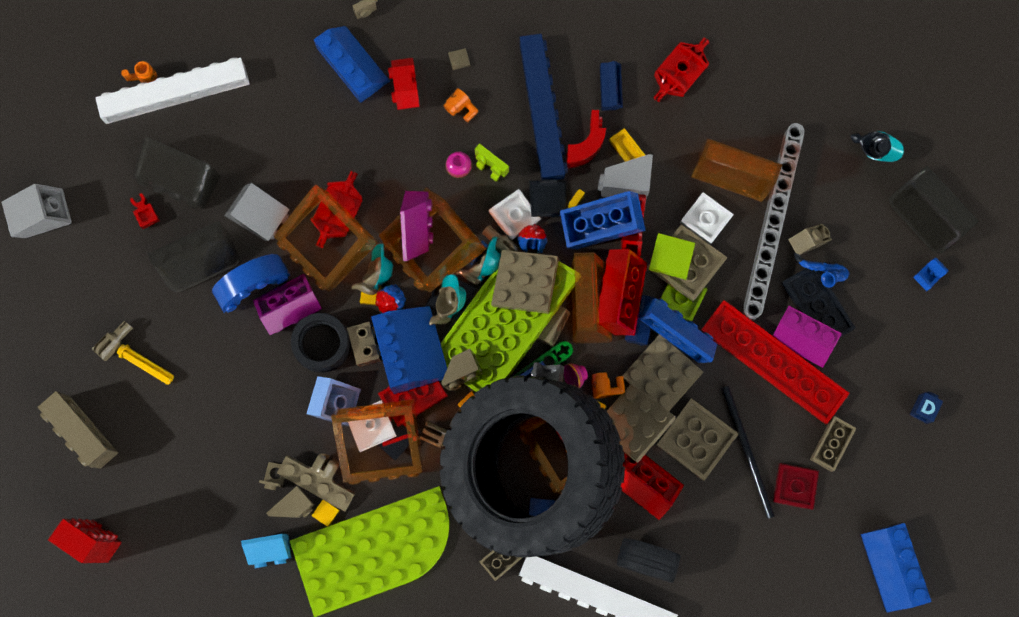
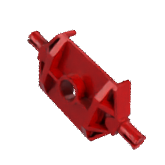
[653,38,709,102]
[310,171,363,248]

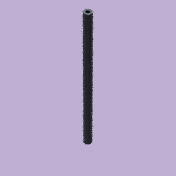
[722,386,775,519]

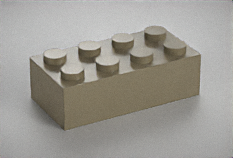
[38,391,118,469]

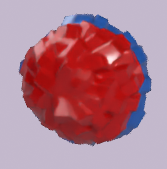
[518,224,548,253]
[375,284,406,313]

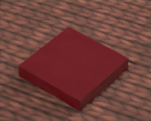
[773,463,819,510]

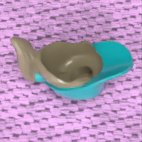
[456,236,501,284]
[352,243,393,295]
[429,274,466,325]

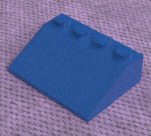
[371,306,447,394]

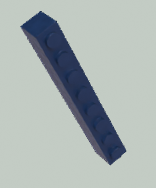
[519,34,568,181]

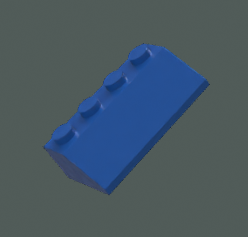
[314,26,390,103]
[638,298,717,363]
[860,523,932,612]

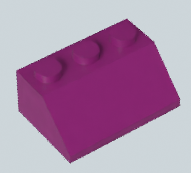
[400,191,434,261]
[253,274,322,335]
[773,306,842,368]

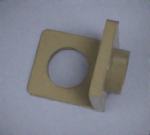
[259,462,285,491]

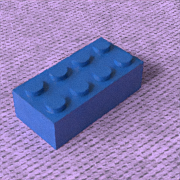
[560,191,646,249]

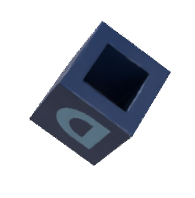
[910,392,943,424]

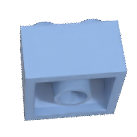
[307,376,361,426]

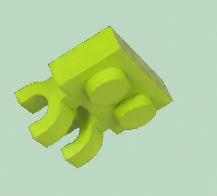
[475,143,509,182]

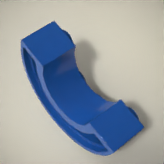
[212,254,290,313]

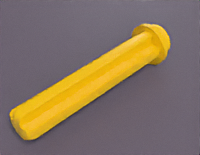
[117,344,174,385]

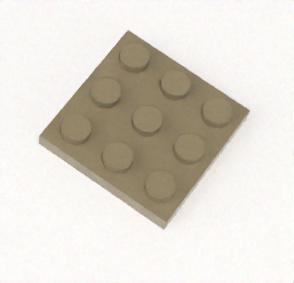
[647,224,727,302]
[491,250,559,314]
[623,334,703,411]
[607,384,676,463]
[656,398,739,481]

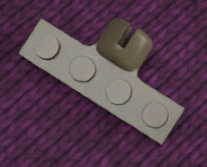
[277,453,356,512]

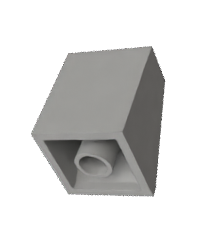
[598,154,653,198]
[224,183,290,241]
[2,184,72,238]

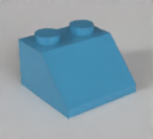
[241,534,292,568]

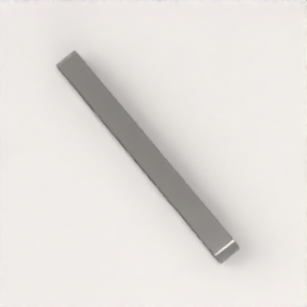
[742,123,804,321]

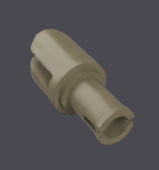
[482,225,522,254]
[92,321,133,361]
[419,421,447,448]

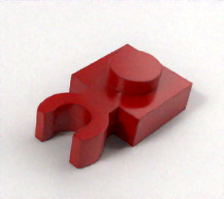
[130,193,160,229]

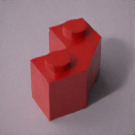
[388,58,420,110]

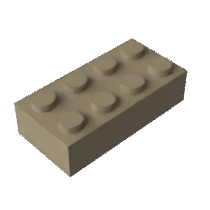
[810,416,856,472]
[480,550,522,581]

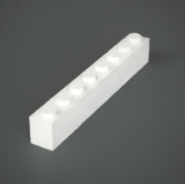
[95,57,250,124]
[519,556,678,617]

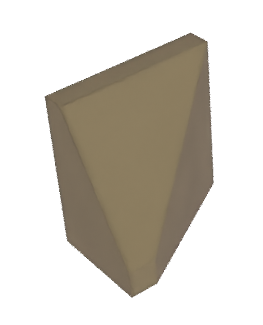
[448,48,470,70]

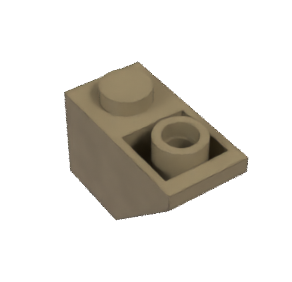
[788,224,832,255]
[441,349,483,391]

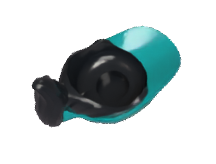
[850,131,904,162]

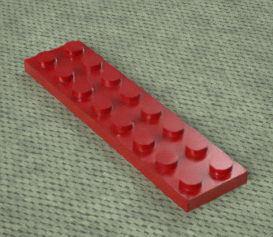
[701,300,850,425]

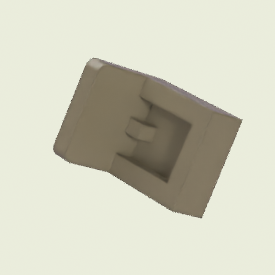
[352,0,378,19]

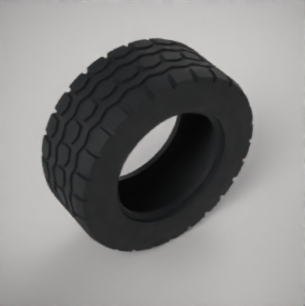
[440,376,625,558]

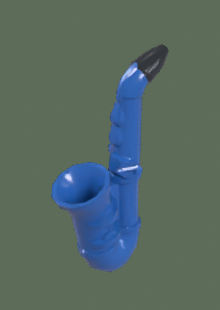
[794,253,849,288]

